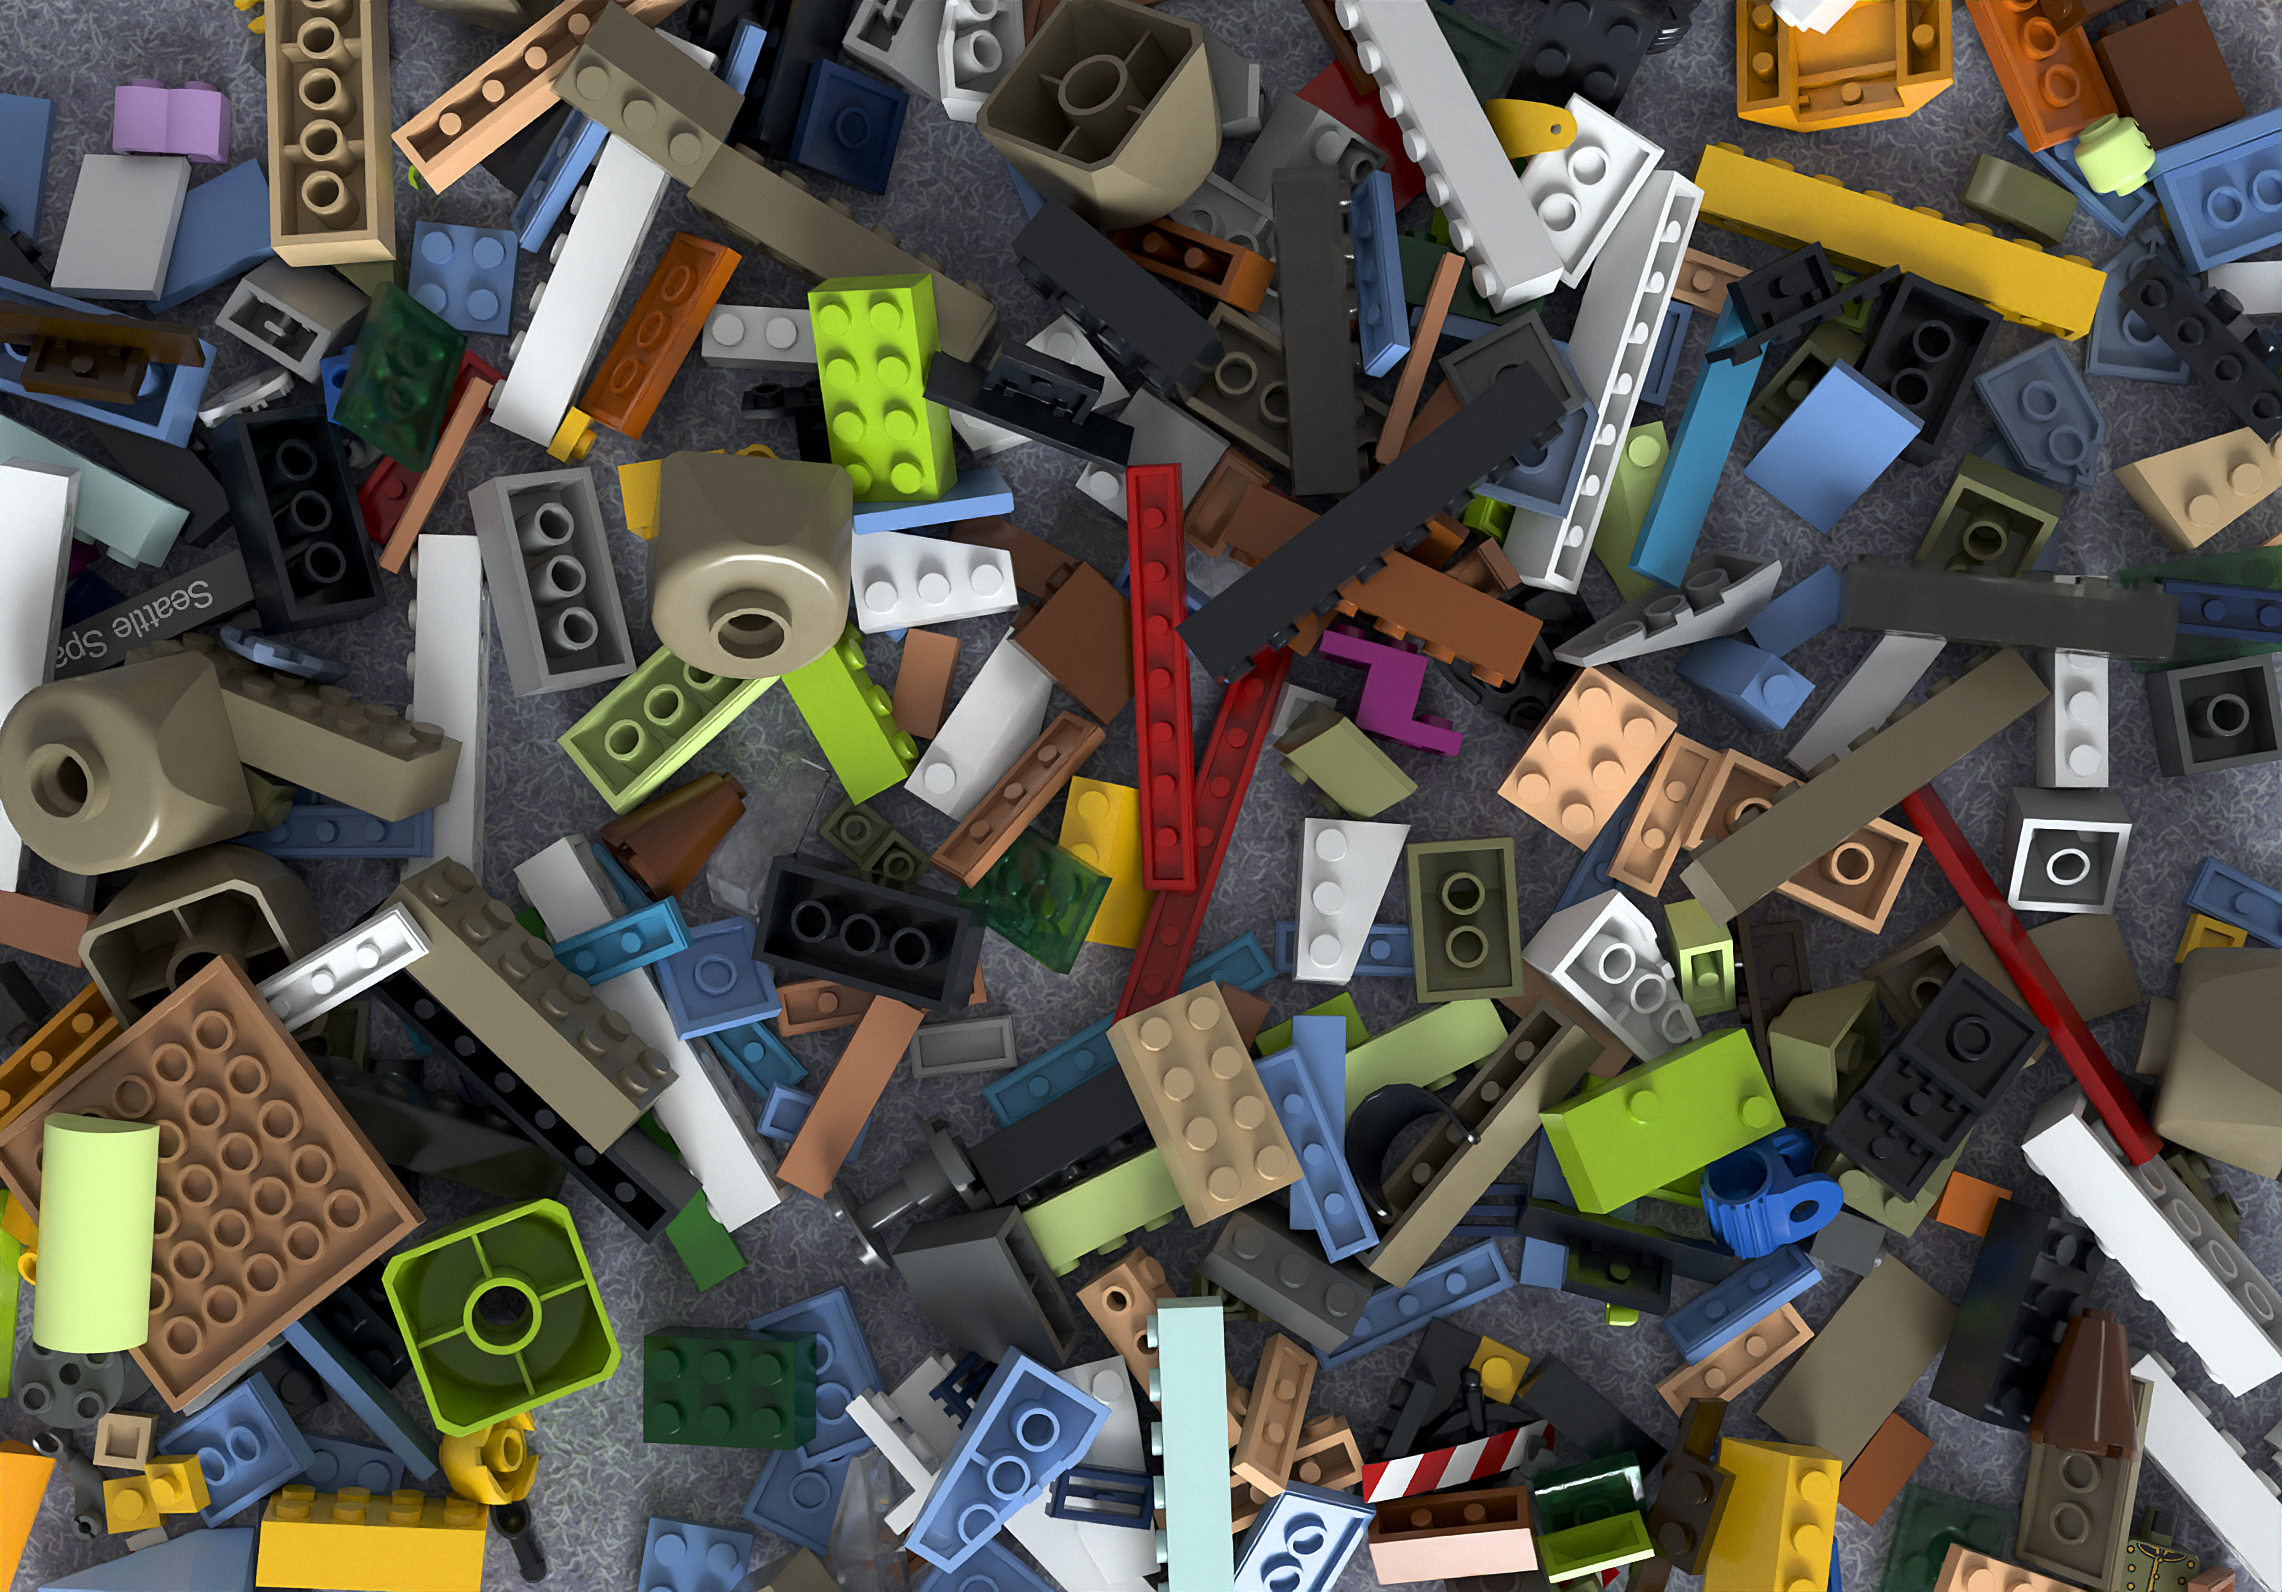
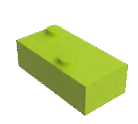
[1538,1028,1786,1214]

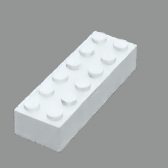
[2021,1080,2282,1398]

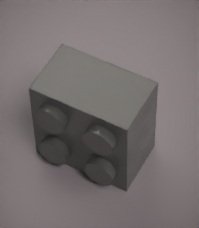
[2144,654,2282,778]

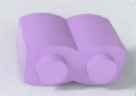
[112,78,232,164]

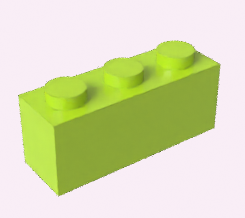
[780,632,919,806]

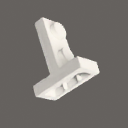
[845,1386,947,1536]

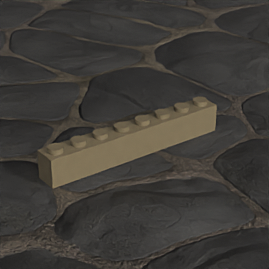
[1679,644,2051,928]

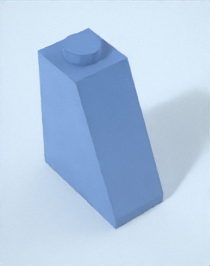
[1673,636,1815,734]

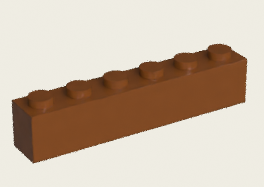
[1222,482,1543,688]

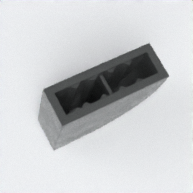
[891,1205,1084,1368]

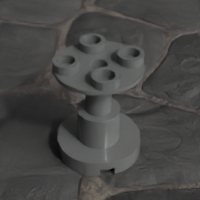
[824,1112,995,1271]
[15,1333,154,1429]

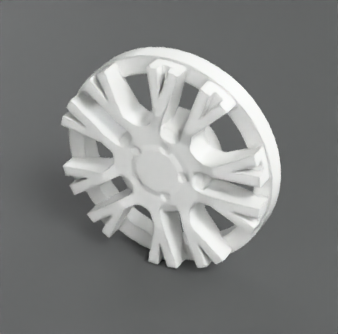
[197,366,295,428]

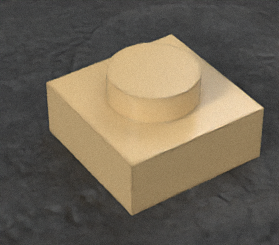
[93,1408,159,1471]

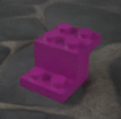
[1313,624,1464,758]

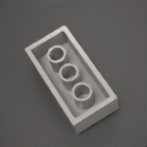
[467,466,637,699]

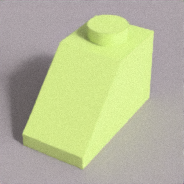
[1664,898,1736,1018]

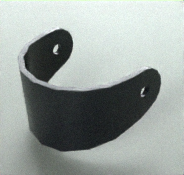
[1345,1083,1481,1219]

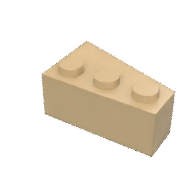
[2113,426,2282,554]

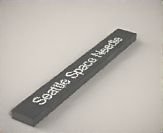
[54,548,255,681]

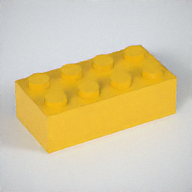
[256,1484,489,1592]

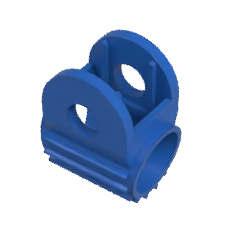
[1699,1127,1844,1260]

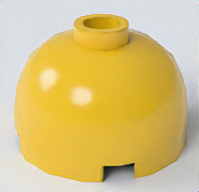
[439,1410,539,1505]

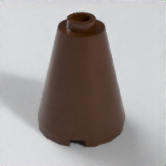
[597,770,747,902]
[2025,1307,2139,1462]

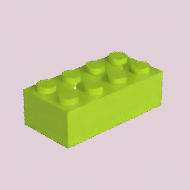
[807,273,958,502]

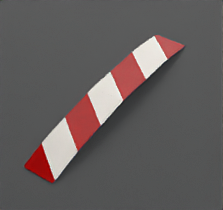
[1361,1419,1555,1503]

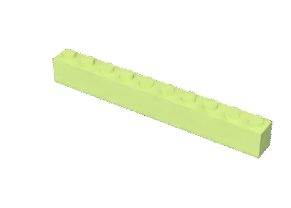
[1021,999,1509,1278]

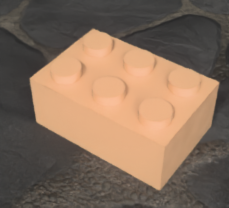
[1497,663,1678,852]

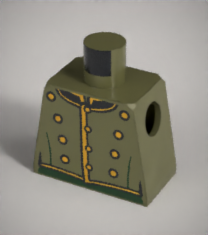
[2083,1505,2200,1592]

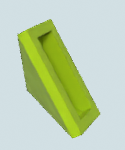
[1536,1510,1654,1584]

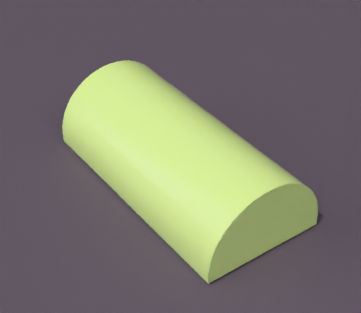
[557,645,780,816]
[33,1113,160,1353]

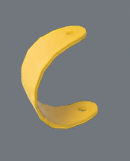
[1484,99,1577,167]

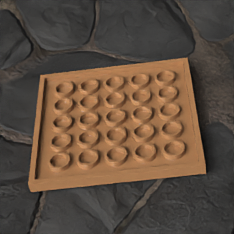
[0,952,427,1413]

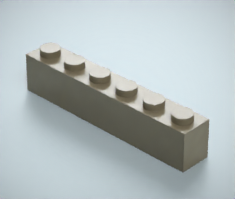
[1354,996,1606,1290]

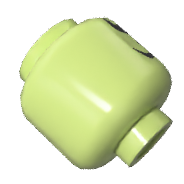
[2073,113,2155,197]

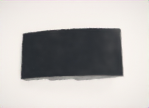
[1819,963,2050,1204]

